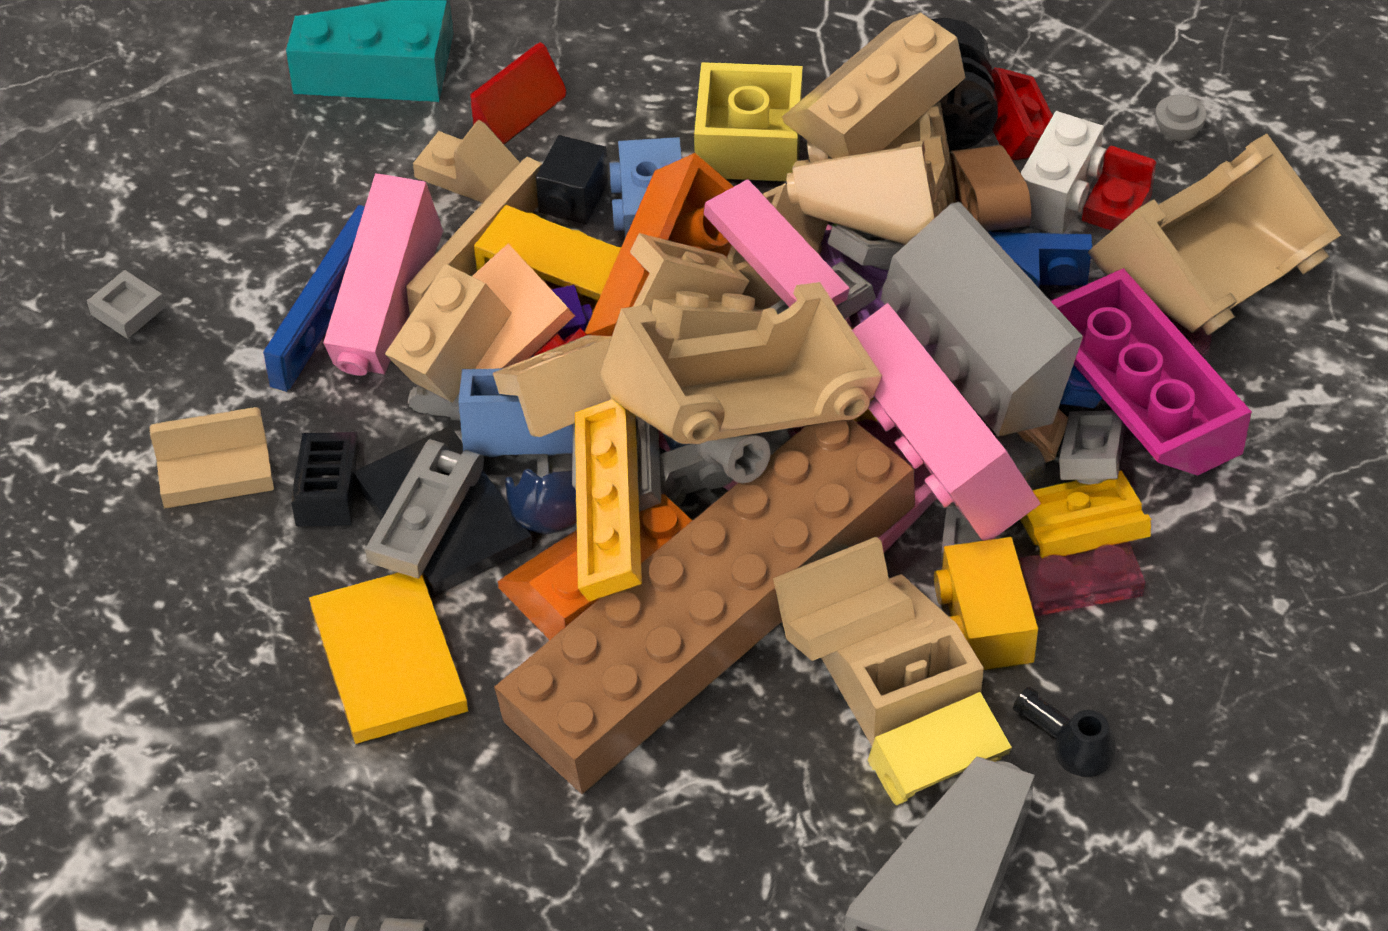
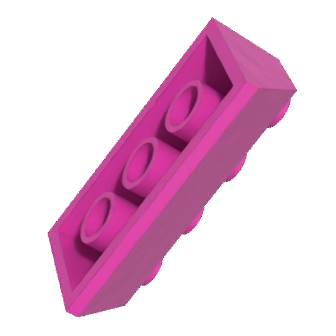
[1051,268,1252,476]

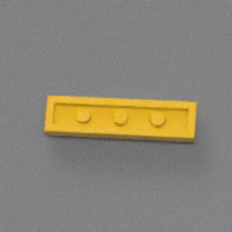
[575,400,642,602]

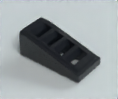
[291,432,358,526]

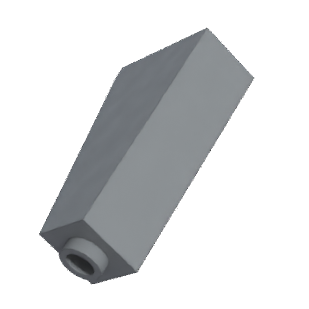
[845,756,1035,931]

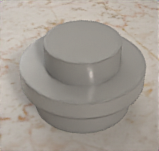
[1155,94,1206,141]

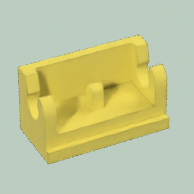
[867,692,1012,805]

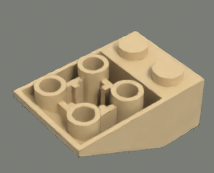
[821,574,984,746]

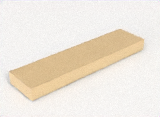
[406,157,542,315]

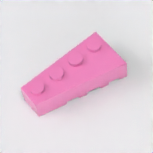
[852,303,1041,541]

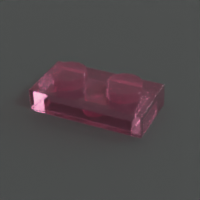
[1018,542,1145,616]

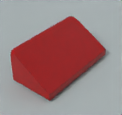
[470,42,567,144]
[992,67,1053,160]

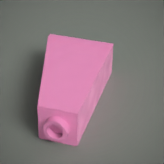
[323,173,443,376]

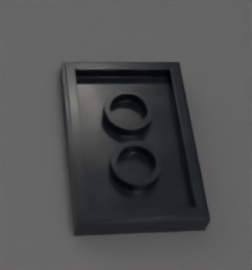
[353,426,533,596]

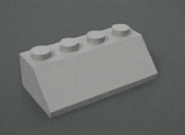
[880,202,1083,437]

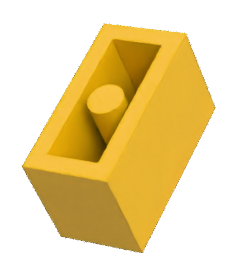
[934,537,1038,670]

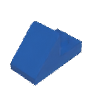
[988,232,1092,288]

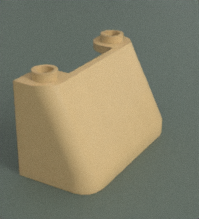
[786,101,957,245]
[1088,134,1341,335]
[600,282,882,444]

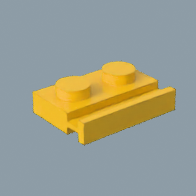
[1020,470,1151,561]

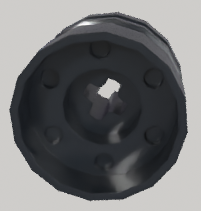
[931,18,998,152]

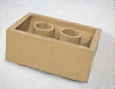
[782,12,966,159]

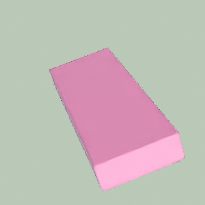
[704,179,850,307]

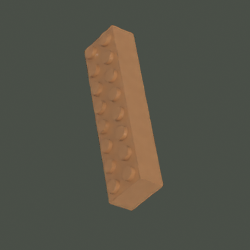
[494,420,915,794]

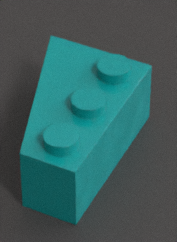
[286,0,454,102]

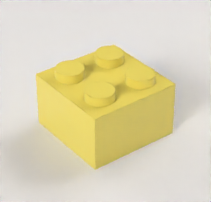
[694,62,803,181]

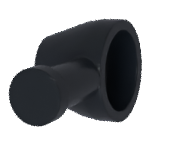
[1013,686,1116,777]

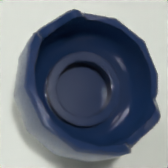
[505,469,577,534]

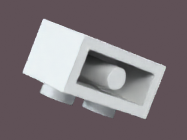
[1021,111,1107,234]

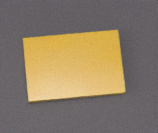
[309,572,468,744]

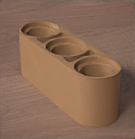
[950,145,1031,232]

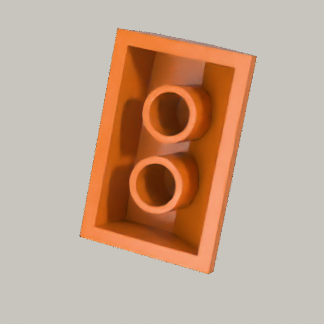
[498,494,692,640]

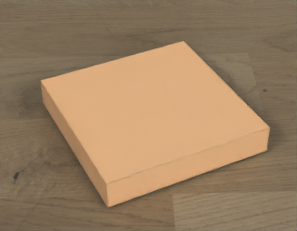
[472,244,575,369]

